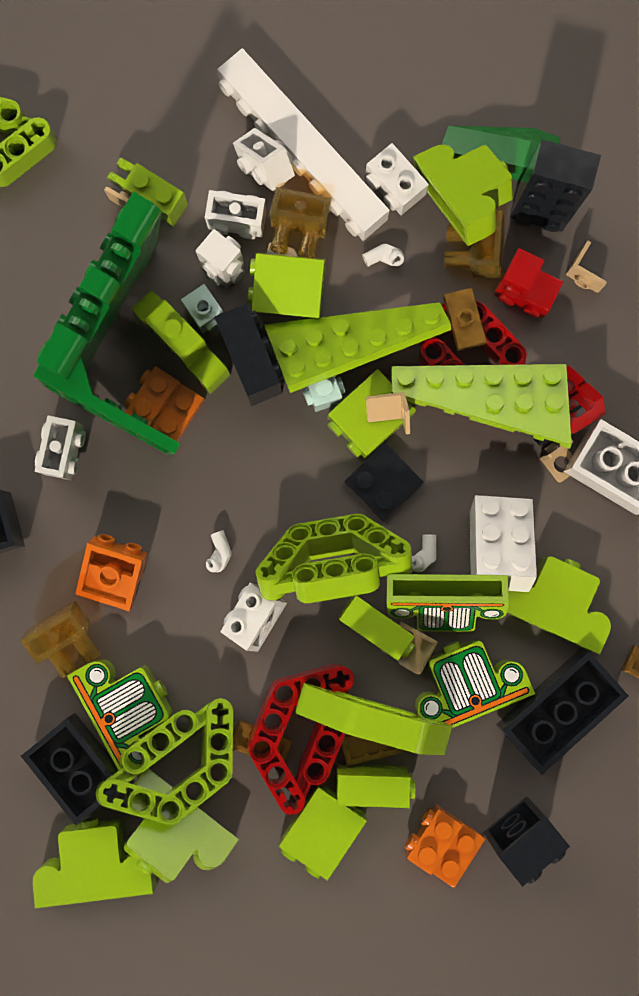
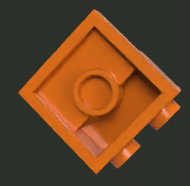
[124,366,205,442]
[75,534,148,611]
[404,804,485,888]

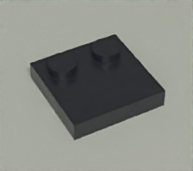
[344,442,424,521]

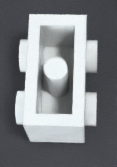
[233,128,295,191]
[365,143,429,215]
[205,190,267,239]
[195,229,245,289]
[35,415,86,480]
[220,583,287,652]

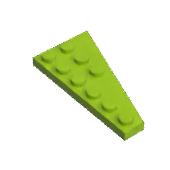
[264,302,451,393]
[392,364,572,449]

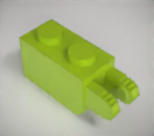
[107,157,188,227]

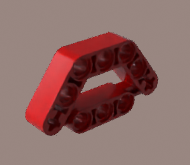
[418,301,527,366]
[247,663,354,815]

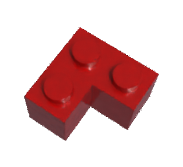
[493,248,564,318]

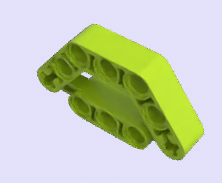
[0,97,57,187]
[256,514,413,603]
[295,683,453,755]
[96,698,233,825]

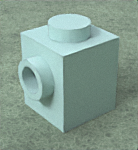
[181,284,224,334]
[303,376,345,412]

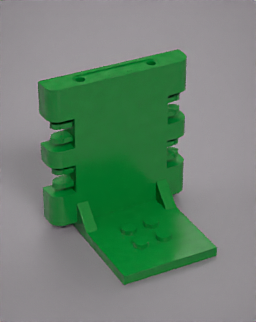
[33,191,181,456]

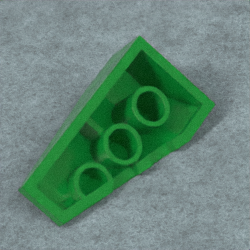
[442,125,560,181]

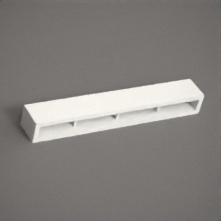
[217,48,390,241]

